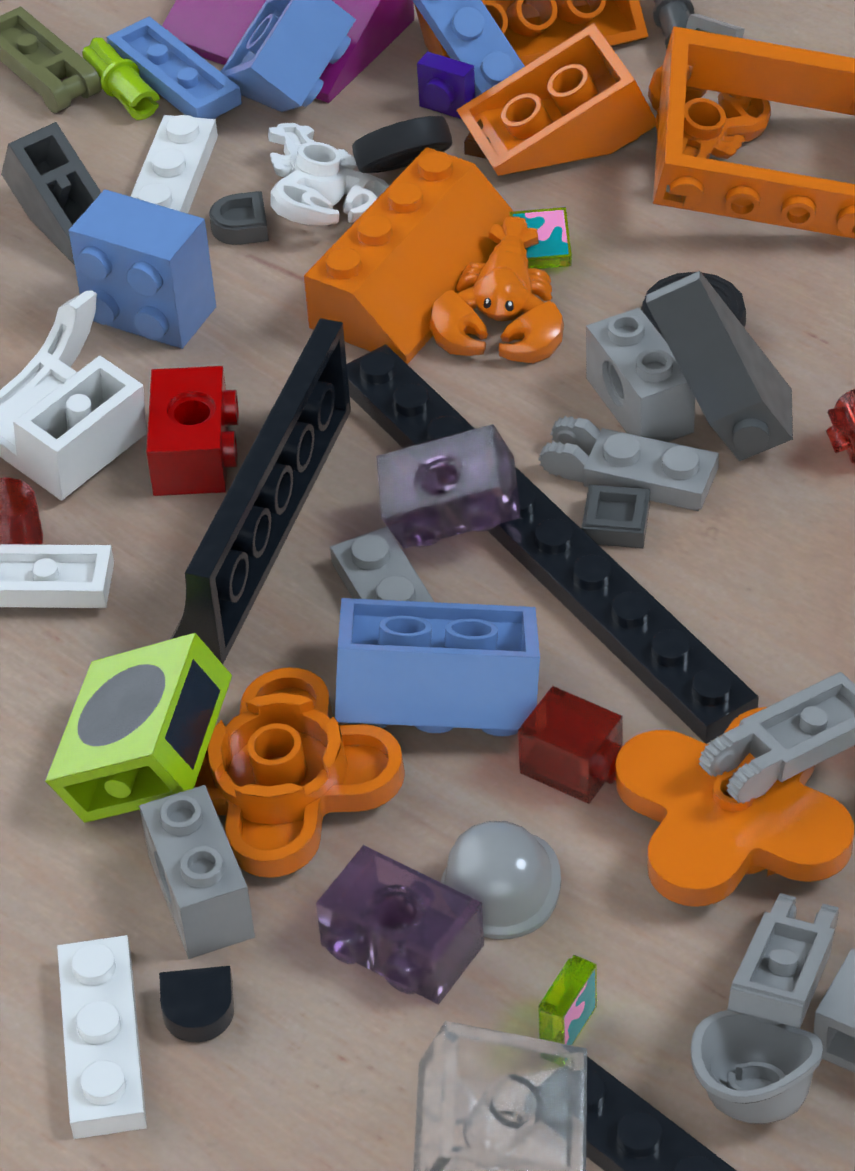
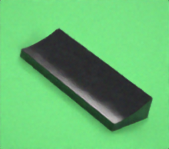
[170,318,351,664]

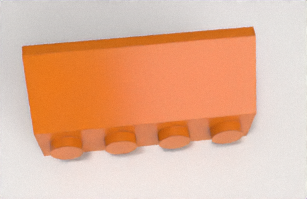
[415,0,649,66]
[304,147,515,364]

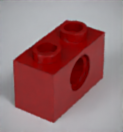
[146,366,239,496]

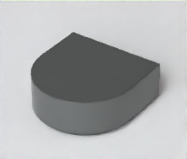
[209,191,269,245]

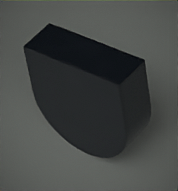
[159,966,234,1042]

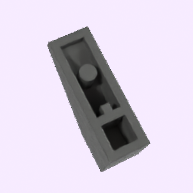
[1,122,101,265]
[646,271,793,461]

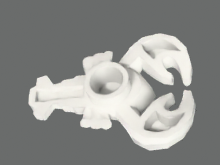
[268,123,389,226]

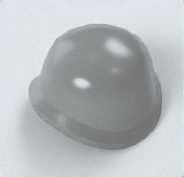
[440,821,561,939]
[691,1010,823,1124]

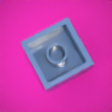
[69,189,216,349]

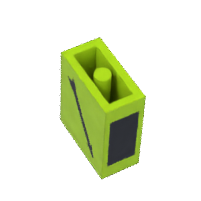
[45,633,232,823]

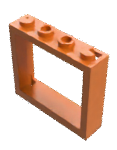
[653,26,855,239]

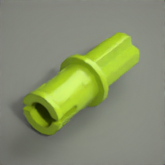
[82,37,160,120]

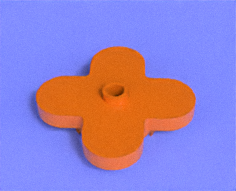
[194,667,405,878]
[616,707,854,907]

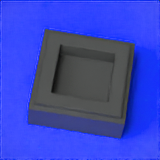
[581,484,650,548]

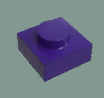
[417,51,476,119]

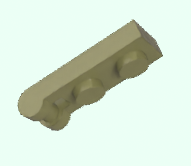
[0,6,102,114]

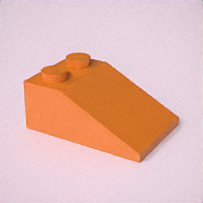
[456,23,656,176]

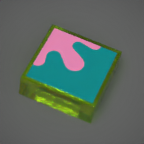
[510,207,572,269]
[538,955,597,1060]

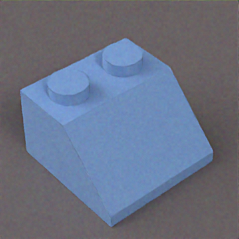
[220,0,356,112]

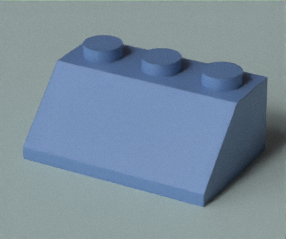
[335,598,540,736]

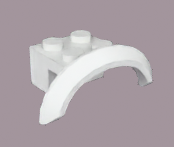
[0,291,146,501]

